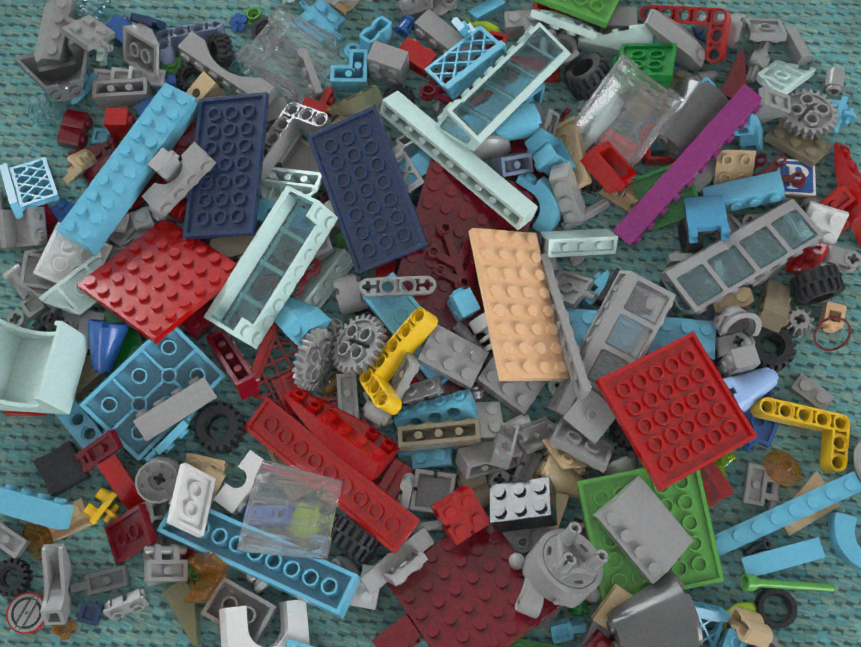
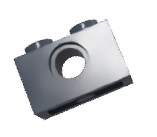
[488,153,533,177]

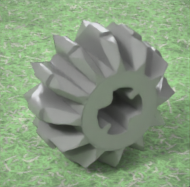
[784,305,815,338]

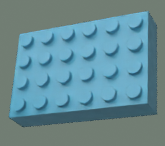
[79,327,226,461]

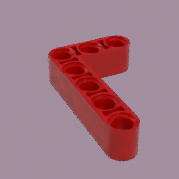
[640,5,731,63]

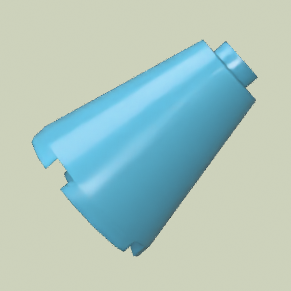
[490,100,543,141]

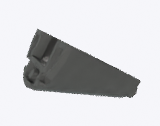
[15,43,90,101]
[653,77,729,161]
[606,571,703,647]

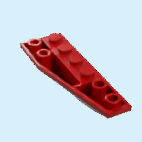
[834,142,861,248]
[284,387,400,482]

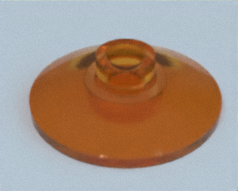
[764,450,802,487]
[23,522,54,560]

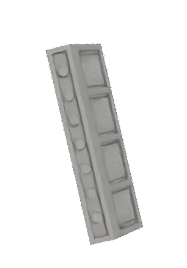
[547,270,676,436]

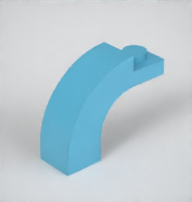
[516,173,561,233]
[828,512,861,572]

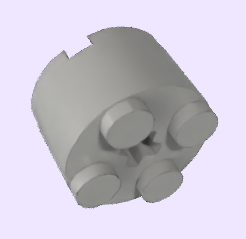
[333,273,368,315]

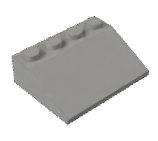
[592,475,693,584]

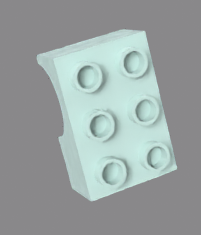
[0,319,89,415]

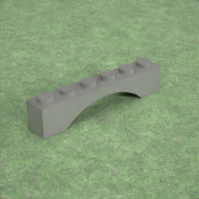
[178,32,278,107]

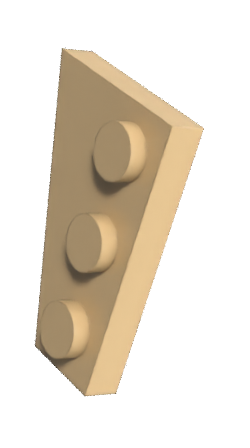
[782,471,840,536]

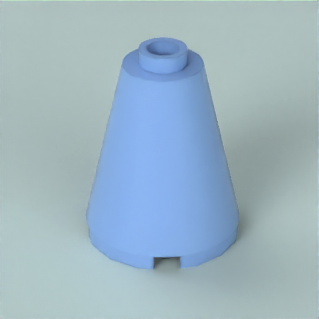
[723,367,779,413]

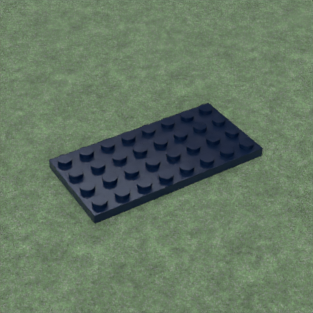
[183,92,270,239]
[307,105,429,276]

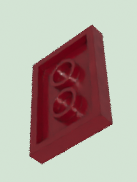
[104,503,158,565]

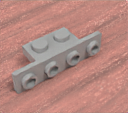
[360,527,434,594]

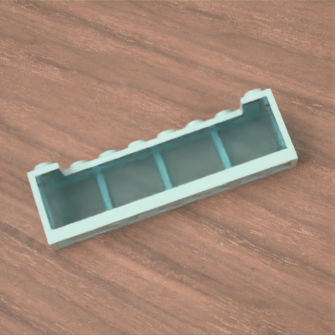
[435,22,571,152]
[204,186,338,349]

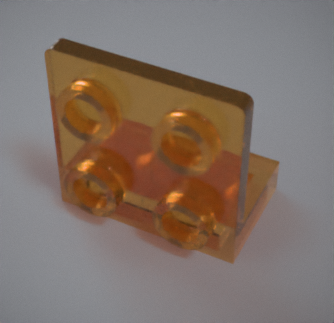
[184,552,230,604]

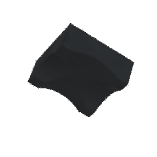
[33,441,91,497]

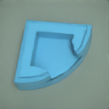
[90,127,112,146]

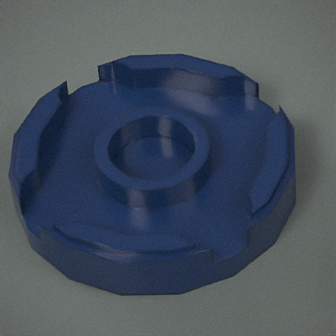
[129,13,166,30]

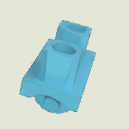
[831,96,857,134]

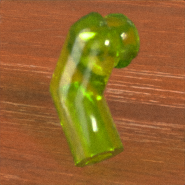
[716,452,737,478]

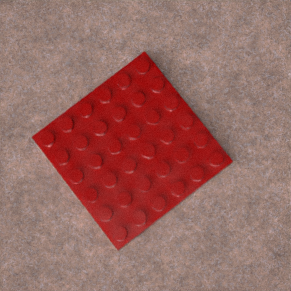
[77,219,237,344]
[595,332,758,492]

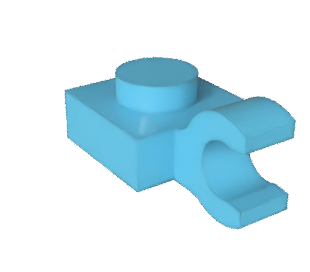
[549,616,587,644]

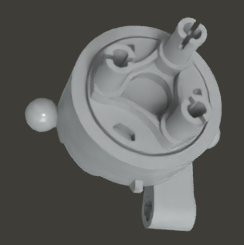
[509,522,608,619]

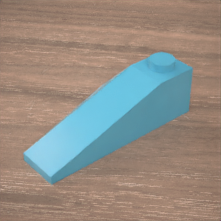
[259,289,332,346]

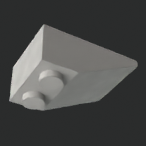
[123,23,159,80]

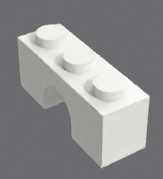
[213,450,272,515]

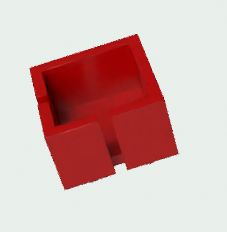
[430,485,490,546]

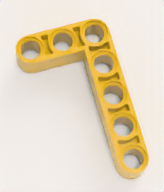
[359,307,438,415]
[750,397,850,473]

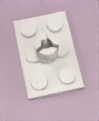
[166,463,216,537]

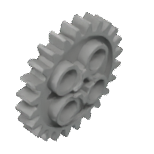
[779,88,839,139]
[331,314,387,376]
[292,328,336,391]

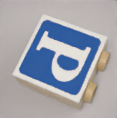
[774,158,816,202]

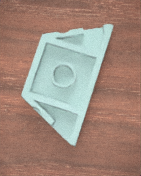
[530,9,598,40]
[755,60,816,95]
[39,252,103,317]

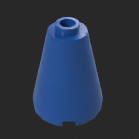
[87,319,129,374]

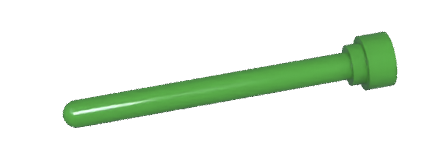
[741,574,835,592]

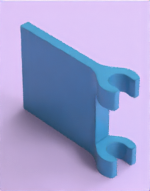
[684,195,730,243]

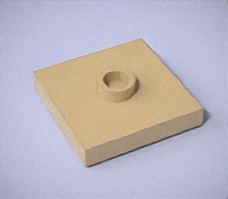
[591,583,633,634]

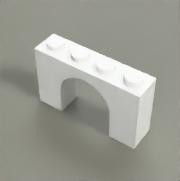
[219,599,310,647]

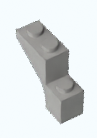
[40,543,73,625]

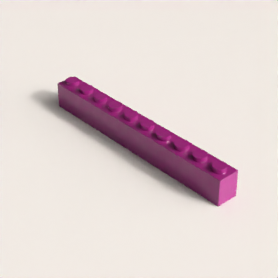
[613,84,763,247]

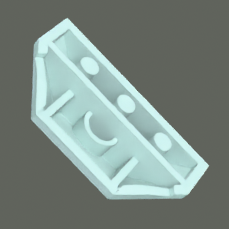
[260,167,323,202]

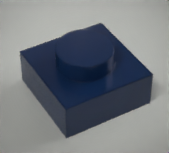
[76,600,105,626]

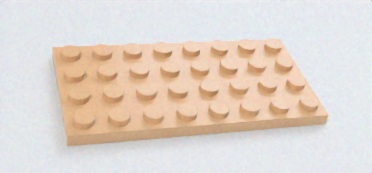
[468,228,569,381]

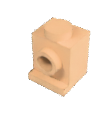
[819,301,847,333]

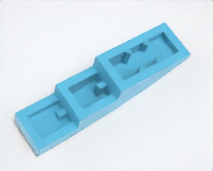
[740,537,825,576]

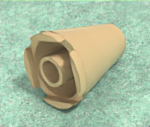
[533,449,585,499]

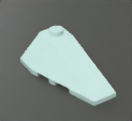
[577,24,653,58]

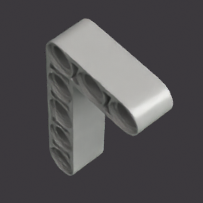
[261,102,332,183]

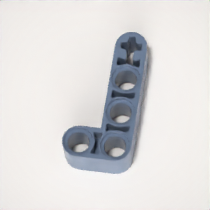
[155,19,226,65]

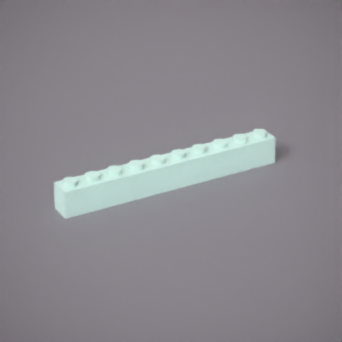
[379,91,538,230]

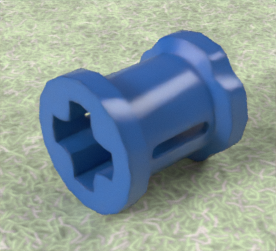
[394,14,416,39]

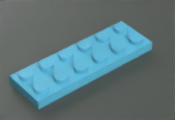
[362,272,448,385]

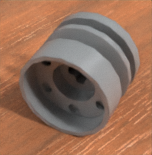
[135,456,180,504]

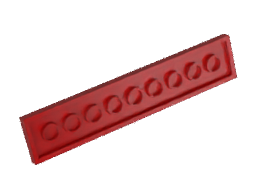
[244,396,421,554]

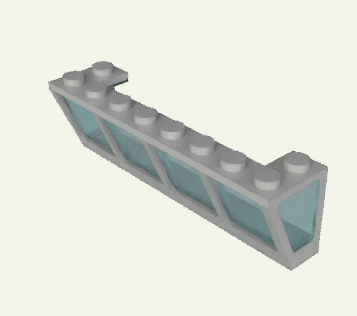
[659,198,824,315]

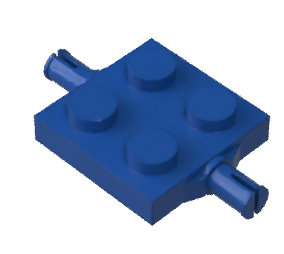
[741,390,783,453]

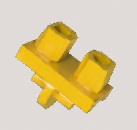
[83,487,120,525]

